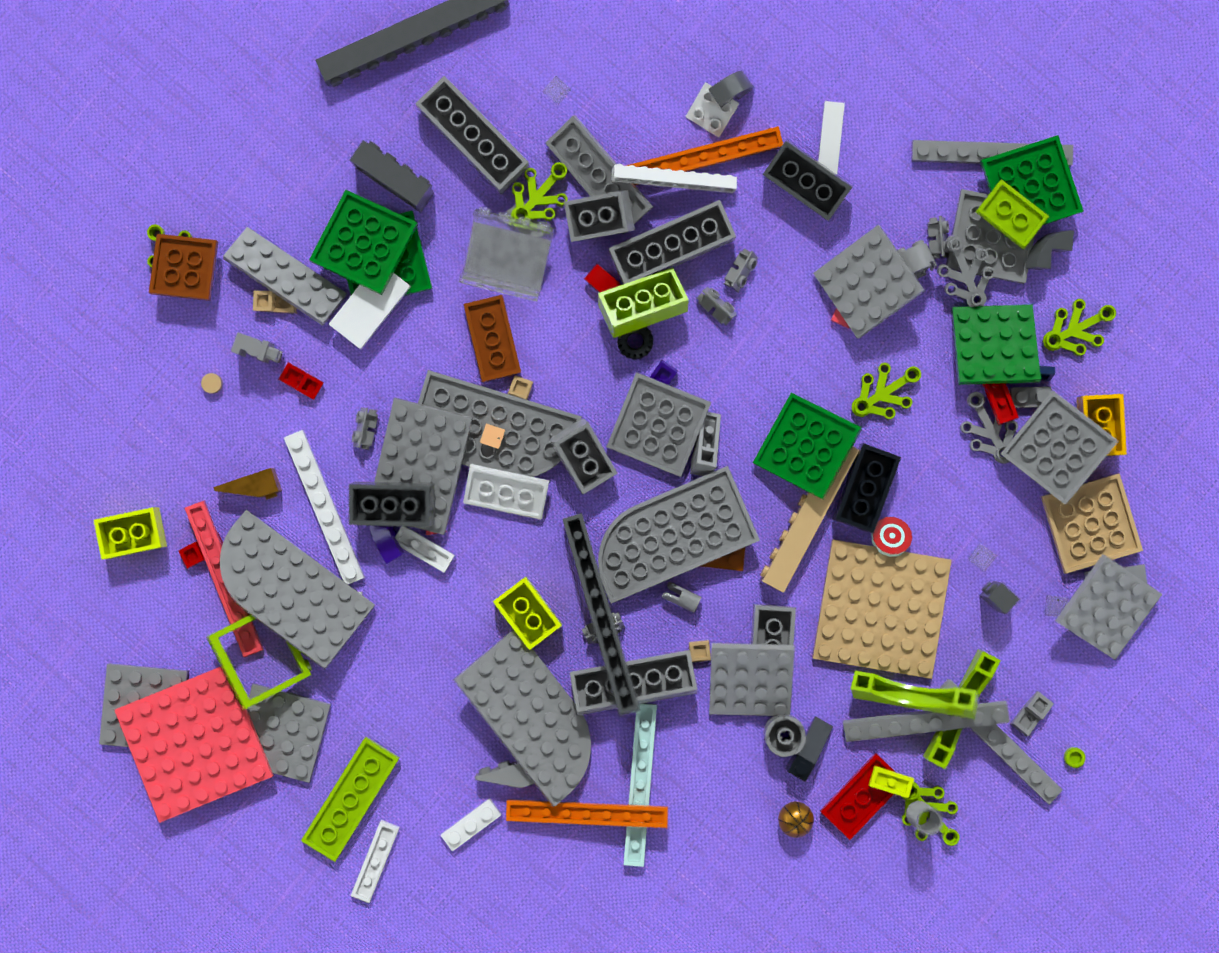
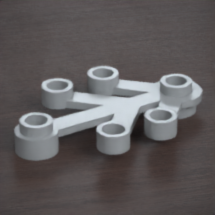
[937,235,995,307]
[960,392,1018,464]

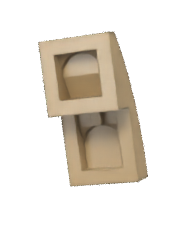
[253,291,297,313]

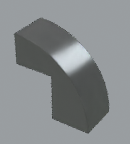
[709,71,754,108]
[1025,230,1074,270]

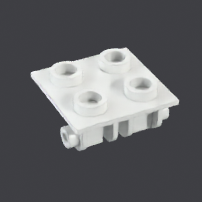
[685,82,739,138]

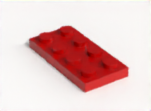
[820,753,895,840]

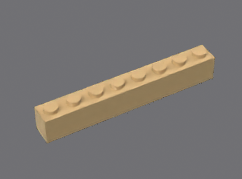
[760,447,859,593]

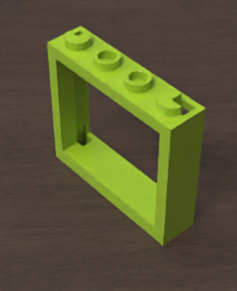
[206,615,312,710]

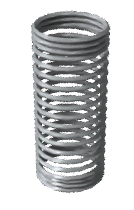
[906,801,943,835]

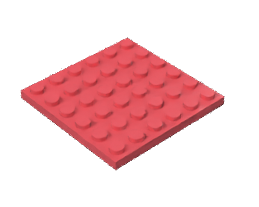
[114,666,274,823]

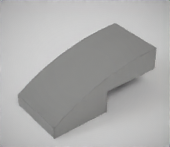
[1010,691,1054,736]

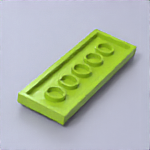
[301,737,400,862]

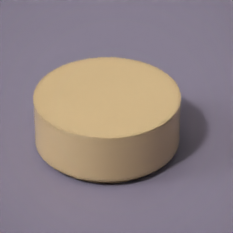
[201,373,223,394]

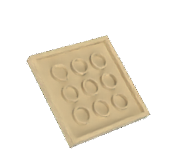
[1041,473,1143,574]

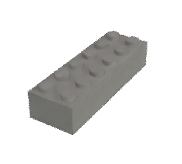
[415,76,530,194]
[609,200,736,284]
[570,650,698,715]

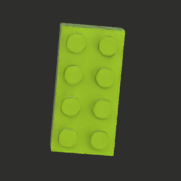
[598,267,689,338]

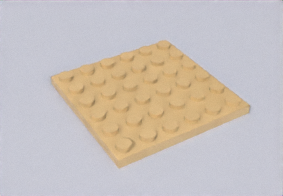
[812,539,952,679]

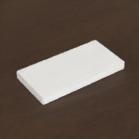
[329,273,411,349]
[463,464,549,520]

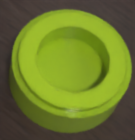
[1064,747,1085,768]

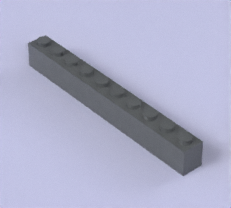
[315,0,509,86]
[563,513,640,717]

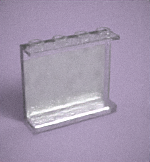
[459,207,555,302]

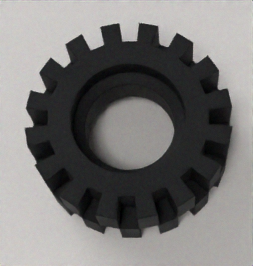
[617,326,653,360]

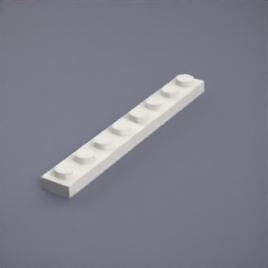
[284,430,365,585]

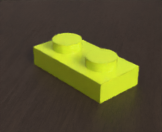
[868,765,914,798]

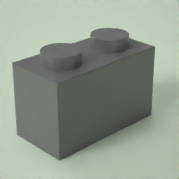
[980,581,1020,614]

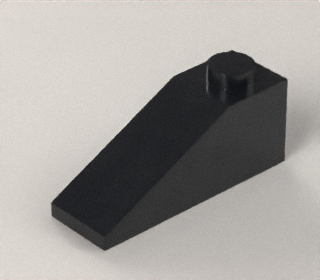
[785,716,833,782]

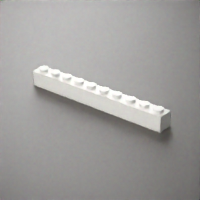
[612,164,737,193]

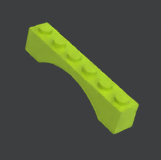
[923,649,1001,769]
[851,671,979,719]

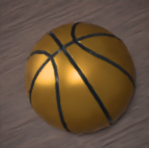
[778,801,814,838]

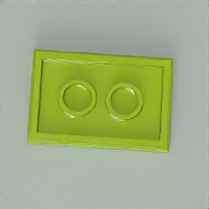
[975,179,1049,249]

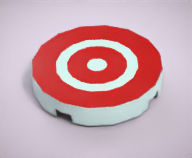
[871,517,912,557]

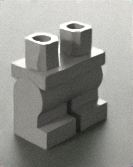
[231,332,283,363]

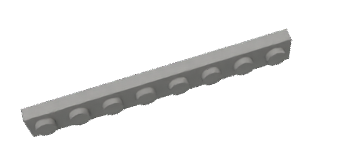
[911,140,1073,166]
[939,679,1062,805]
[843,700,1010,742]

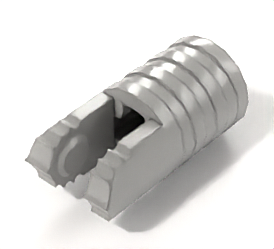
[662,582,702,613]

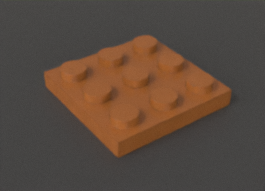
[149,234,218,301]

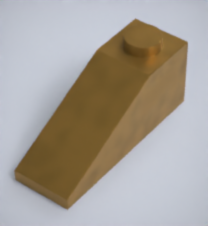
[213,468,282,500]

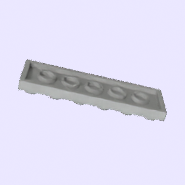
[545,115,653,234]
[223,227,347,326]

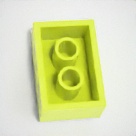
[93,507,167,560]
[493,576,562,650]

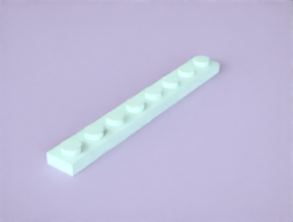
[624,703,657,867]

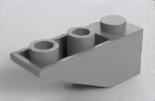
[475,760,534,788]

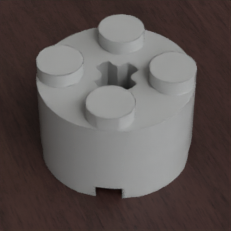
[897,240,937,279]
[763,714,806,757]

